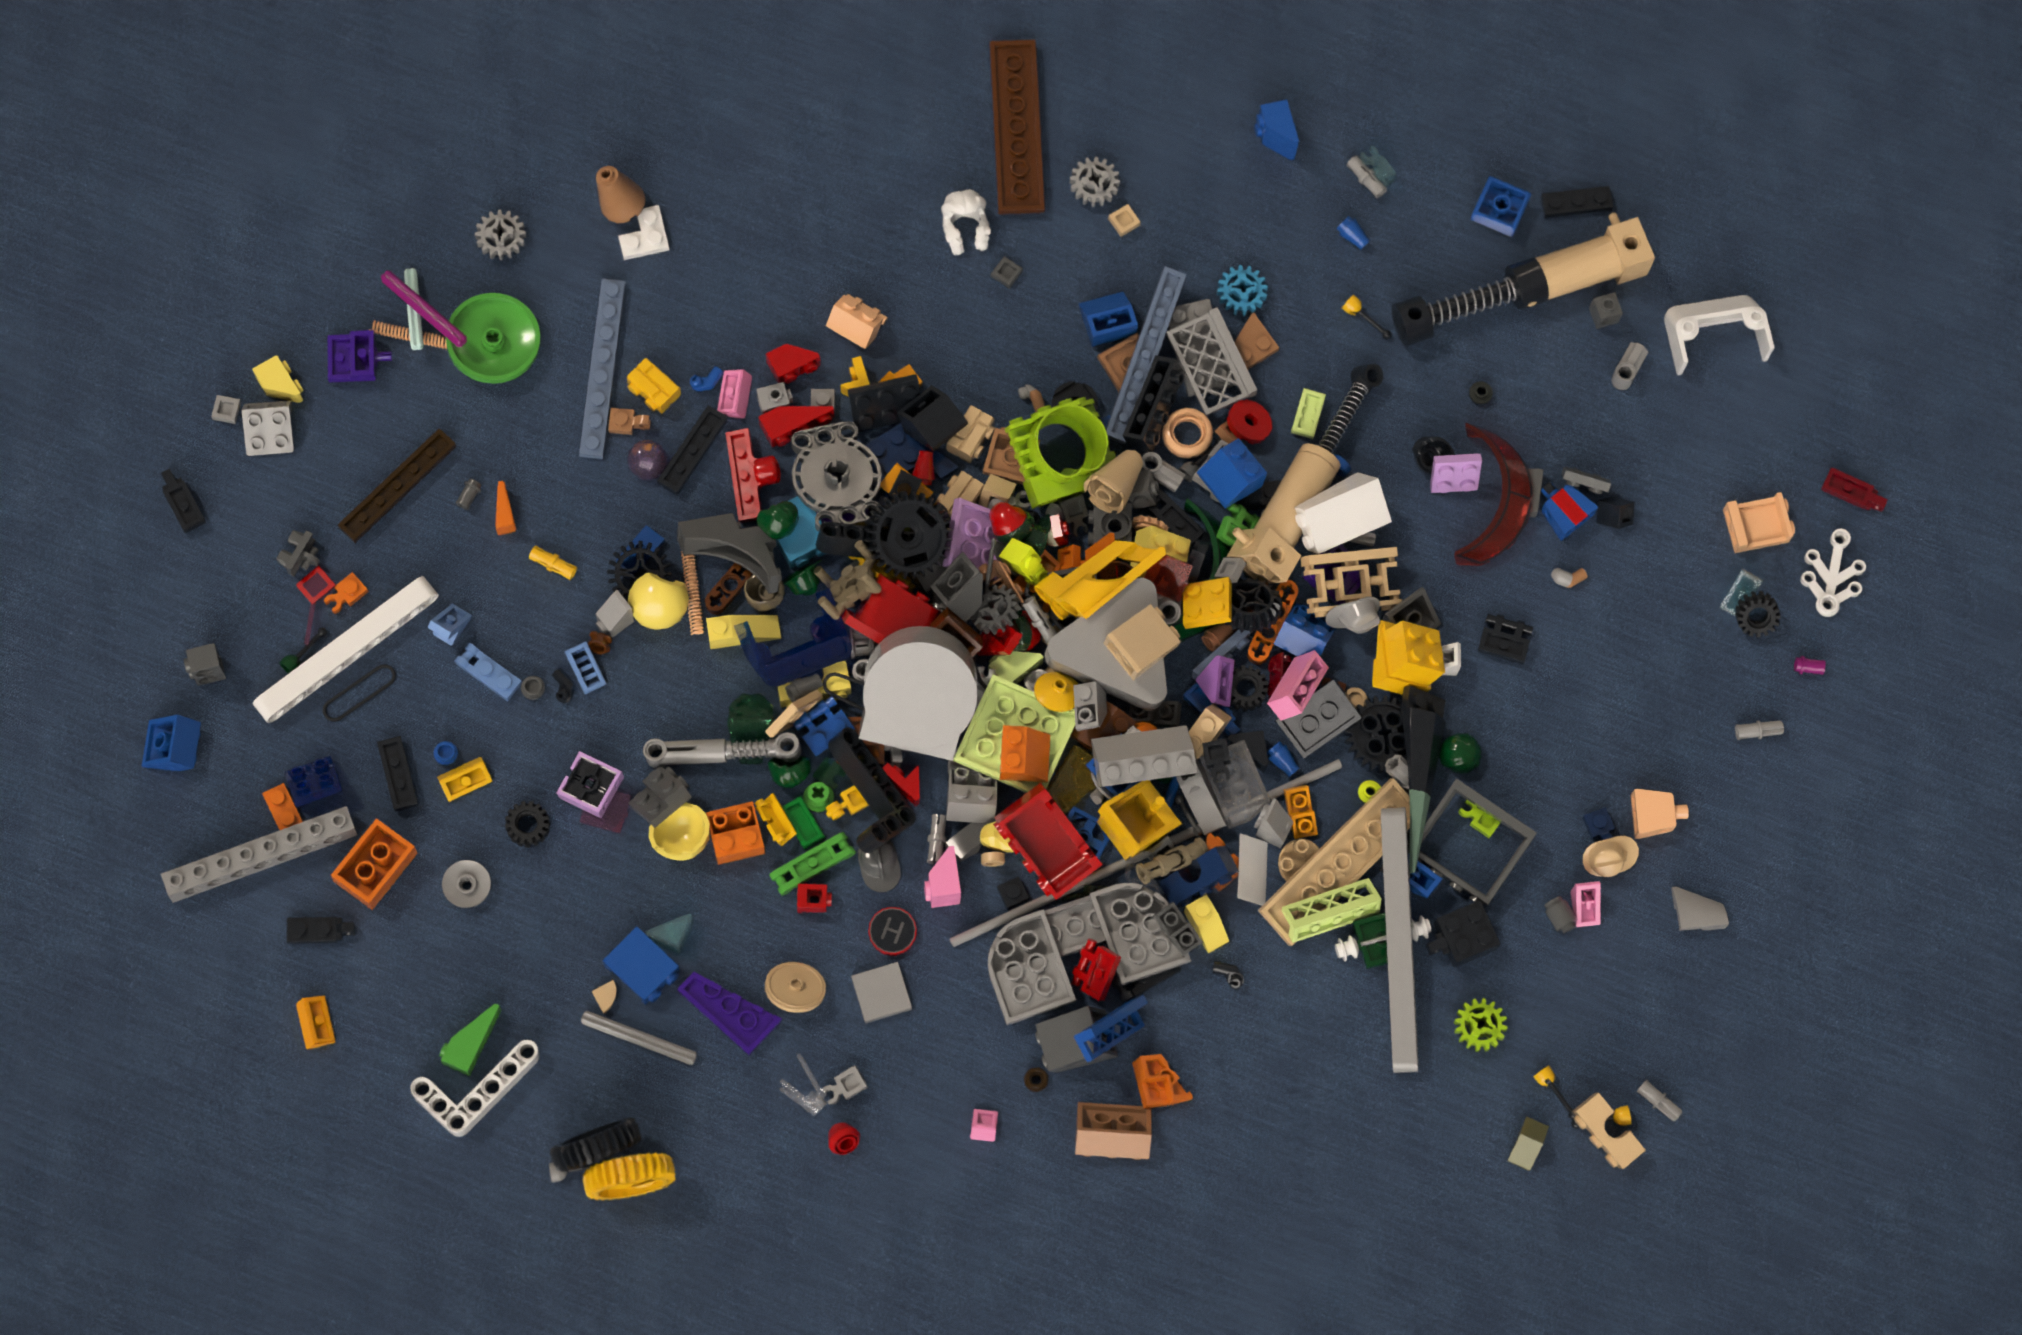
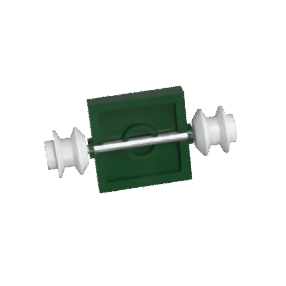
[1335,913,1432,969]

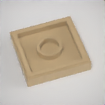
[765,689,823,738]

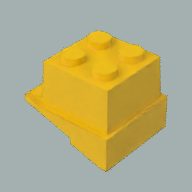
[1372,620,1445,695]
[1097,780,1182,861]

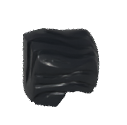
[1412,436,1455,474]

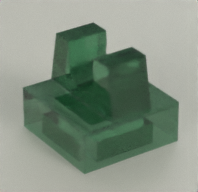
[812,757,846,789]

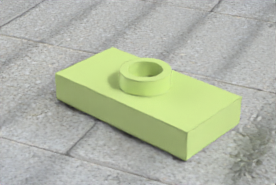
[1291,388,1326,439]

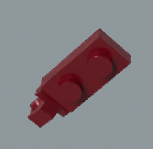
[1821,467,1888,512]

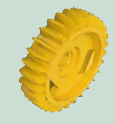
[583,1153,675,1200]

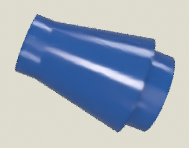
[1336,216,1370,250]
[1267,741,1299,777]

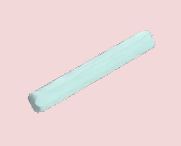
[404,268,424,350]

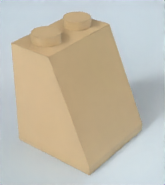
[1104,604,1181,681]

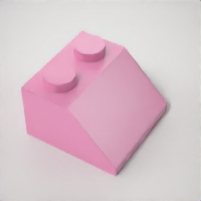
[924,846,961,908]

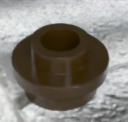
[1024,1067,1049,1092]

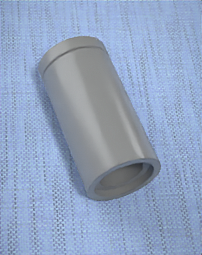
[1157,592,1181,624]

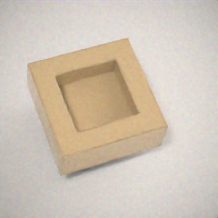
[1108,204,1141,237]

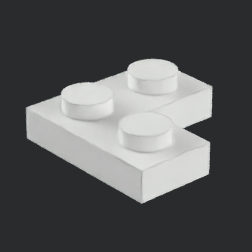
[618,205,669,260]

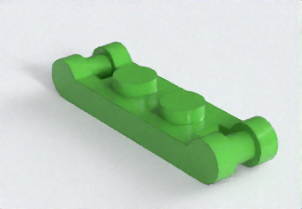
[769,832,856,896]

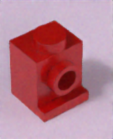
[797,884,832,913]

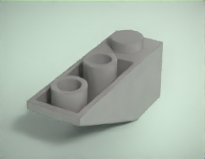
[1176,758,1227,836]
[1254,798,1294,849]

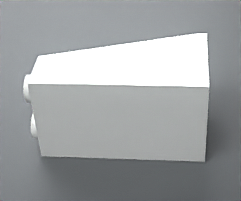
[1295,473,1392,554]

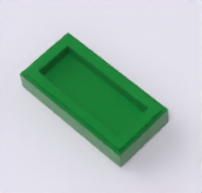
[782,796,825,850]

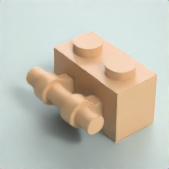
[826,294,888,349]

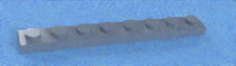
[1106,266,1186,445]
[579,279,625,459]

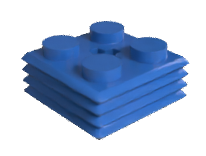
[1471,176,1531,237]

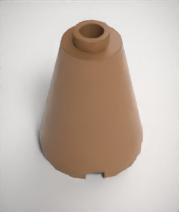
[596,166,645,223]

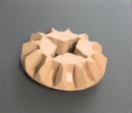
[1132,515,1169,531]

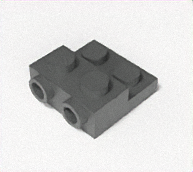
[628,766,691,828]

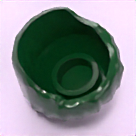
[757,501,799,540]
[1439,733,1482,774]
[768,756,811,788]

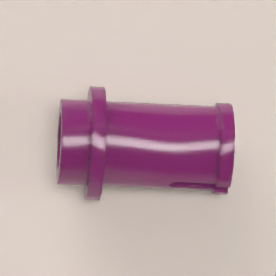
[1794,656,1826,675]

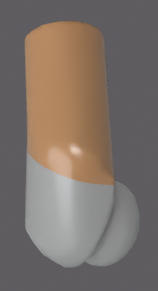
[1018,385,1045,412]
[1551,568,1588,588]

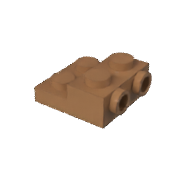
[983,427,1040,485]

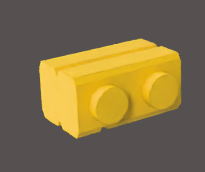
[627,358,681,414]

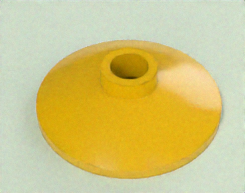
[1034,672,1078,712]

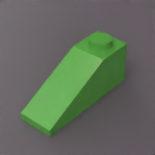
[440,1004,501,1076]

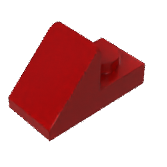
[882,763,920,807]

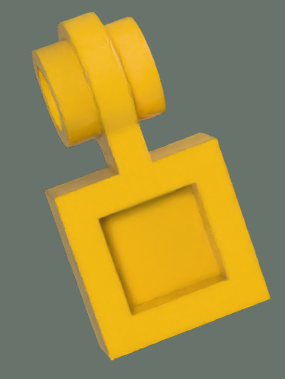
[826,785,869,821]

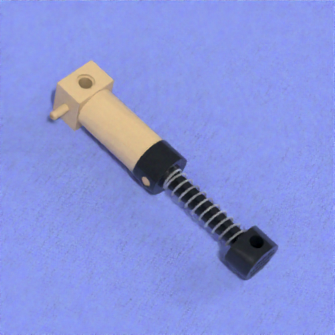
[1391,213,1655,346]

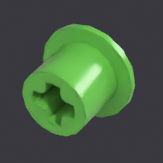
[803,782,834,813]

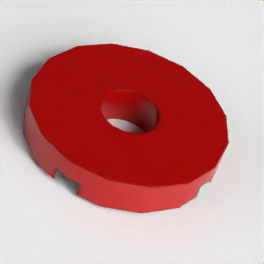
[1227,400,1272,444]

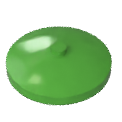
[446,293,540,384]

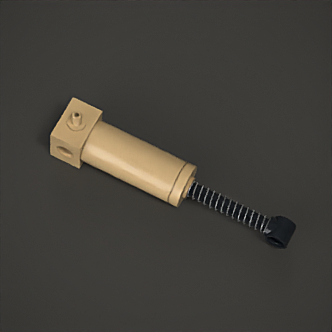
[1227,364,1383,584]

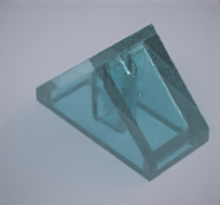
[1720,568,1763,616]
[646,913,694,954]

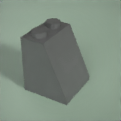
[1035,1006,1118,1073]

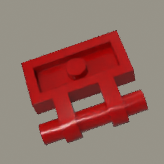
[1071,938,1121,1001]

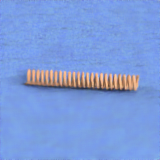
[369,320,447,350]
[680,548,704,635]

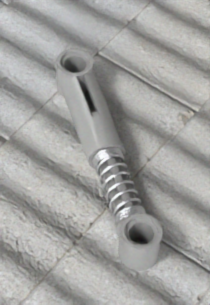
[643,732,802,769]

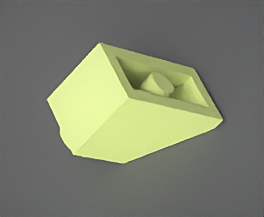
[988,651,1044,684]

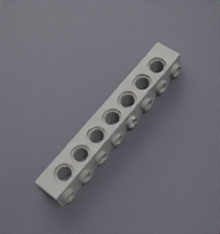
[161,806,358,903]

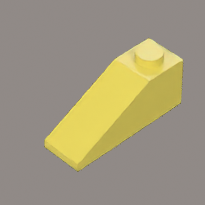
[706,615,781,649]

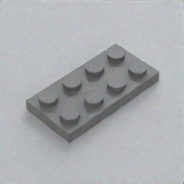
[1168,299,1233,397]

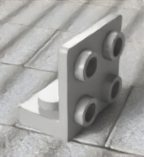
[241,400,294,456]

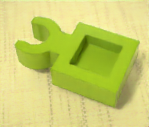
[1458,800,1500,839]

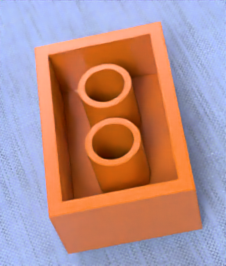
[331,818,418,910]

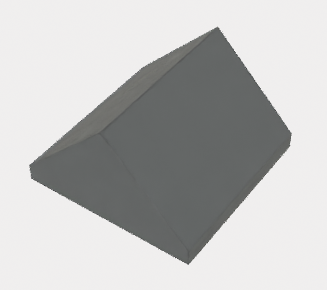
[1383,587,1441,629]

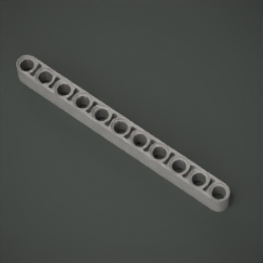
[1381,807,1419,1073]

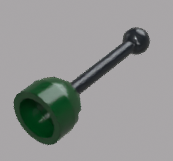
[279,627,327,674]

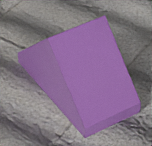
[1195,656,1235,707]

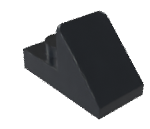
[1236,480,1281,511]

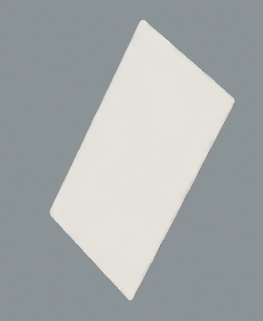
[1237,834,1268,906]

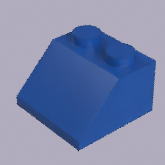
[1254,99,1299,160]
[1197,438,1267,508]
[142,714,201,771]

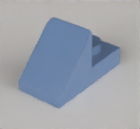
[428,603,472,645]

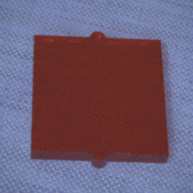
[1144,554,1194,602]

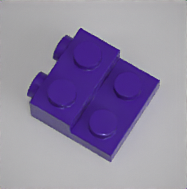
[1302,544,1371,605]

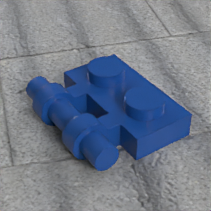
[793,696,855,756]

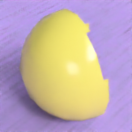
[628,572,689,630]
[649,802,710,861]

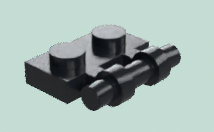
[1477,614,1533,664]

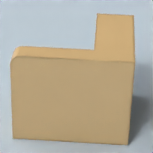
[978,474,1017,508]

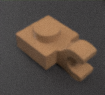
[608,408,651,435]

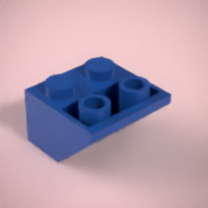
[1078,292,1138,347]
[1274,603,1337,657]

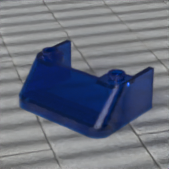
[734,588,852,687]

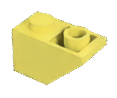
[252,355,303,403]

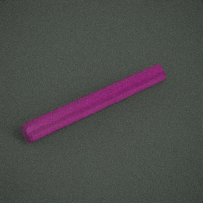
[381,270,467,347]

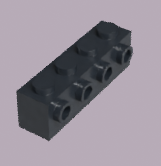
[1123,355,1185,453]

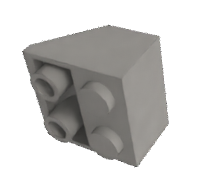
[946,765,997,824]

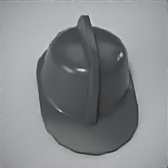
[858,841,900,892]

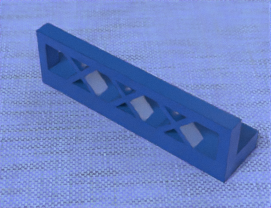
[1074,994,1148,1062]

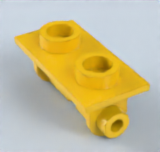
[755,793,797,846]

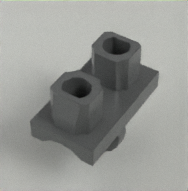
[277,530,320,577]

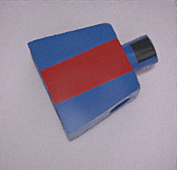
[1541,482,1598,541]

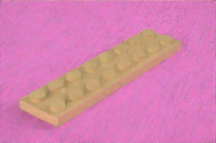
[1258,778,1410,946]

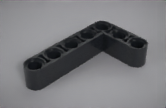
[828,727,916,853]

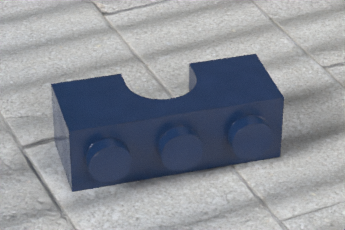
[1159,846,1239,909]

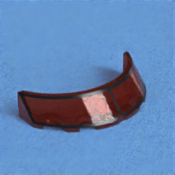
[1454,423,1533,566]

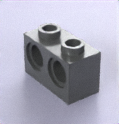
[183,643,226,686]

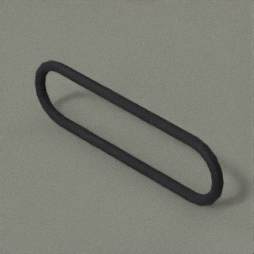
[323,664,396,722]

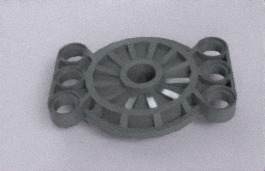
[791,421,882,532]

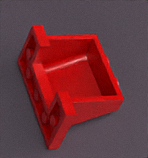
[840,573,942,644]

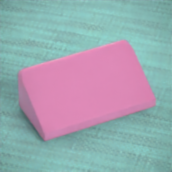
[717,369,752,419]

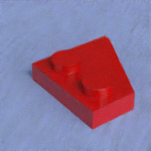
[976,624,1022,656]

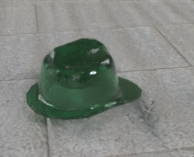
[1015,514,1051,556]

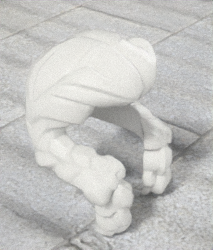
[941,190,991,255]

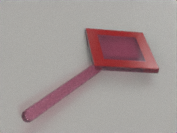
[296,566,336,645]

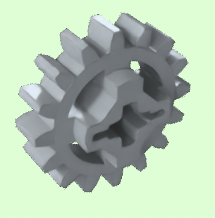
[1070,157,1120,207]
[475,209,526,260]

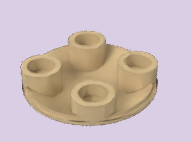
[1278,839,1319,882]

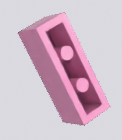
[1267,650,1329,721]

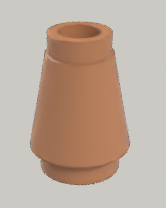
[1202,623,1237,651]

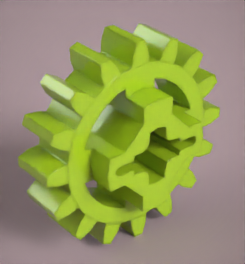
[1454,998,1507,1052]

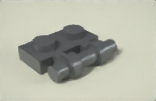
[1561,467,1611,494]

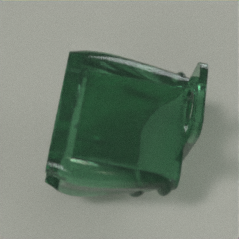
[727,693,774,764]

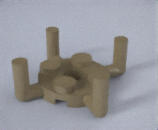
[814,540,882,620]

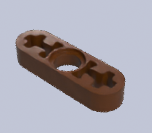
[705,563,753,614]

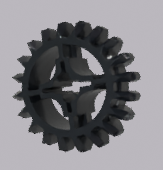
[607,541,672,602]
[1225,576,1282,634]

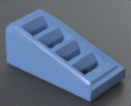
[564,641,607,694]

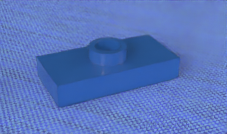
[616,525,665,576]

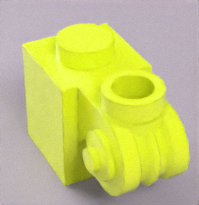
[999,538,1048,585]

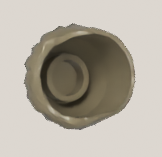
[744,574,785,611]

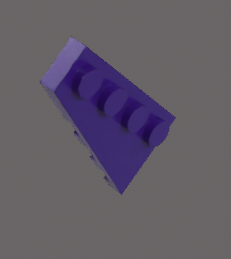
[677,972,782,1056]

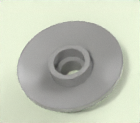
[442,860,491,908]

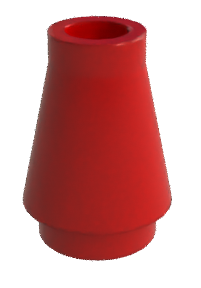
[912,450,935,485]

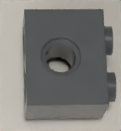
[1088,503,1132,547]

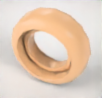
[1162,408,1213,459]

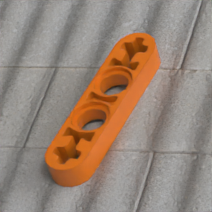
[1247,580,1299,665]

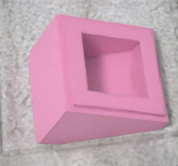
[970,1109,998,1142]

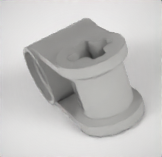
[849,626,874,659]

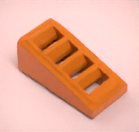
[495,481,516,535]

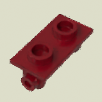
[1267,652,1292,699]

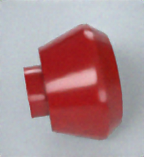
[828,1123,860,1155]

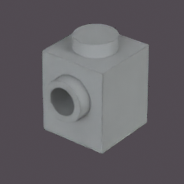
[756,382,793,415]

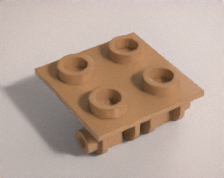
[978,559,1024,603]

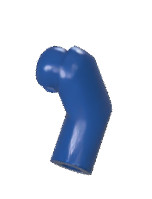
[690,366,724,392]

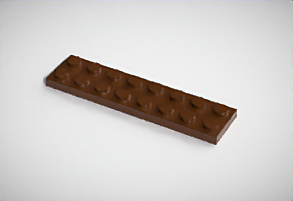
[990,40,1045,214]

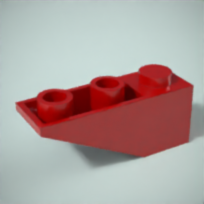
[758,406,834,448]

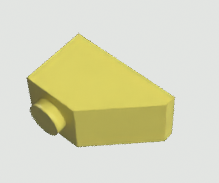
[1184,895,1229,954]

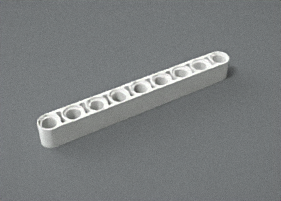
[253,576,439,723]

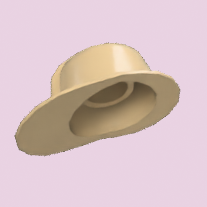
[1583,835,1639,877]

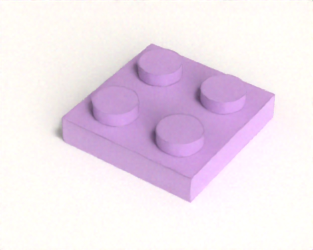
[1430,453,1482,493]

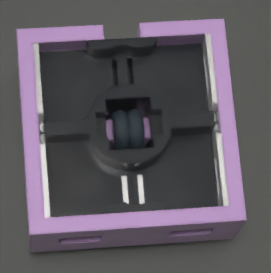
[556,751,624,818]

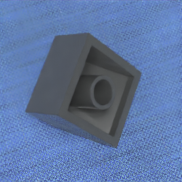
[930,552,983,622]

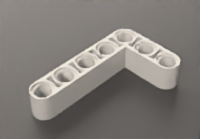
[411,1040,540,1137]

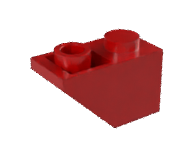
[766,343,820,384]

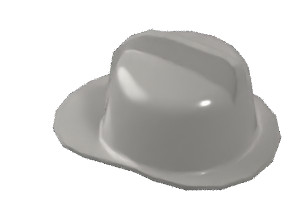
[1325,597,1380,634]

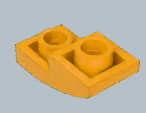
[1283,785,1318,839]

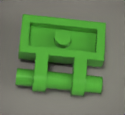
[1216,503,1260,548]

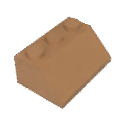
[1075,1102,1151,1160]

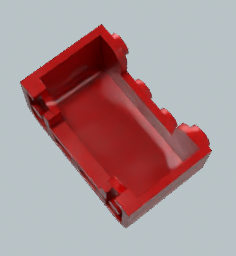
[993,783,1102,900]

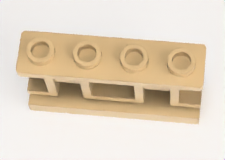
[1300,547,1402,618]

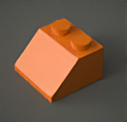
[1000,725,1050,783]

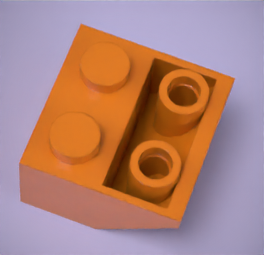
[706,801,765,865]

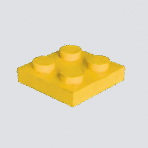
[1183,577,1232,629]

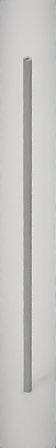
[950,759,1342,947]

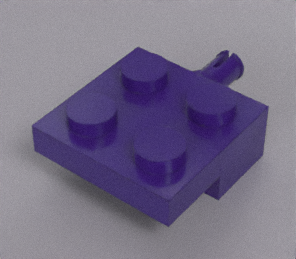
[327,330,392,382]

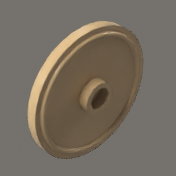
[765,962,826,1013]

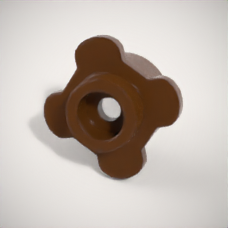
[588,631,612,654]

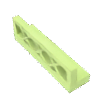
[1282,878,1382,943]

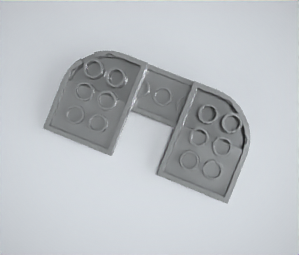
[988,883,1191,1025]

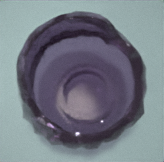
[627,440,668,480]

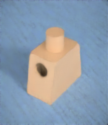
[1631,789,1688,839]

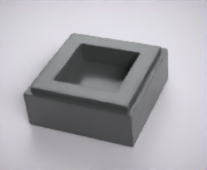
[991,256,1023,289]

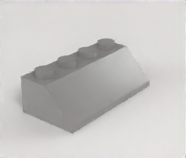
[1091,725,1197,787]

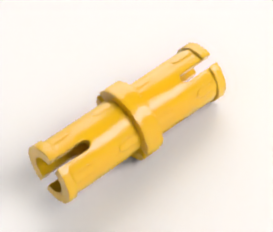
[529,545,578,580]

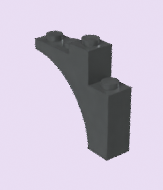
[677,513,782,594]

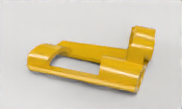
[1034,540,1166,621]

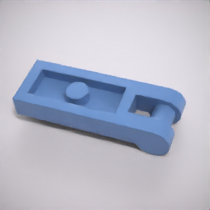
[454,643,522,702]

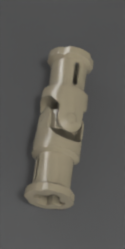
[1136,837,1208,884]

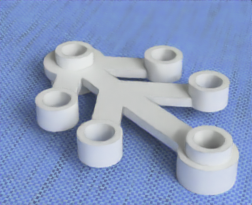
[1800,529,1866,617]

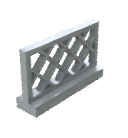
[1166,307,1257,416]

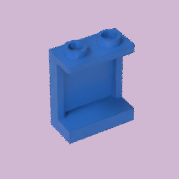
[603,927,680,1005]

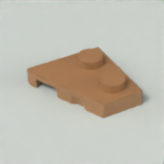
[1235,313,1279,370]

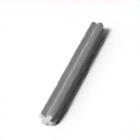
[581,1011,697,1065]

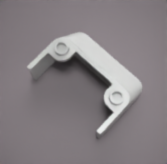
[1664,295,1774,375]

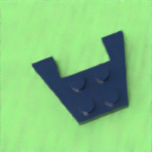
[861,423,958,506]

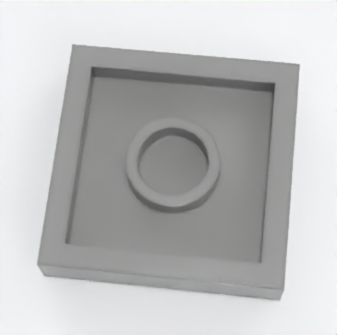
[851,962,912,1024]

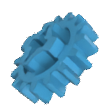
[1217,265,1268,316]

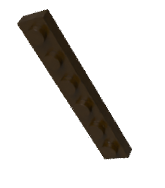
[338,428,457,543]

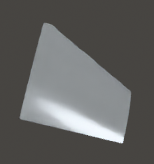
[1671,887,1729,931]

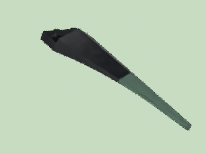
[1401,686,1446,873]

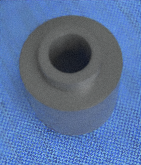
[1544,896,1578,933]

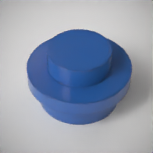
[434,741,458,765]

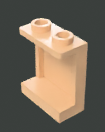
[1723,492,1795,553]

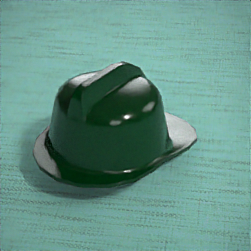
[782,559,822,596]

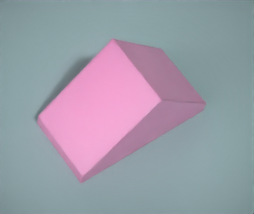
[1570,881,1600,927]

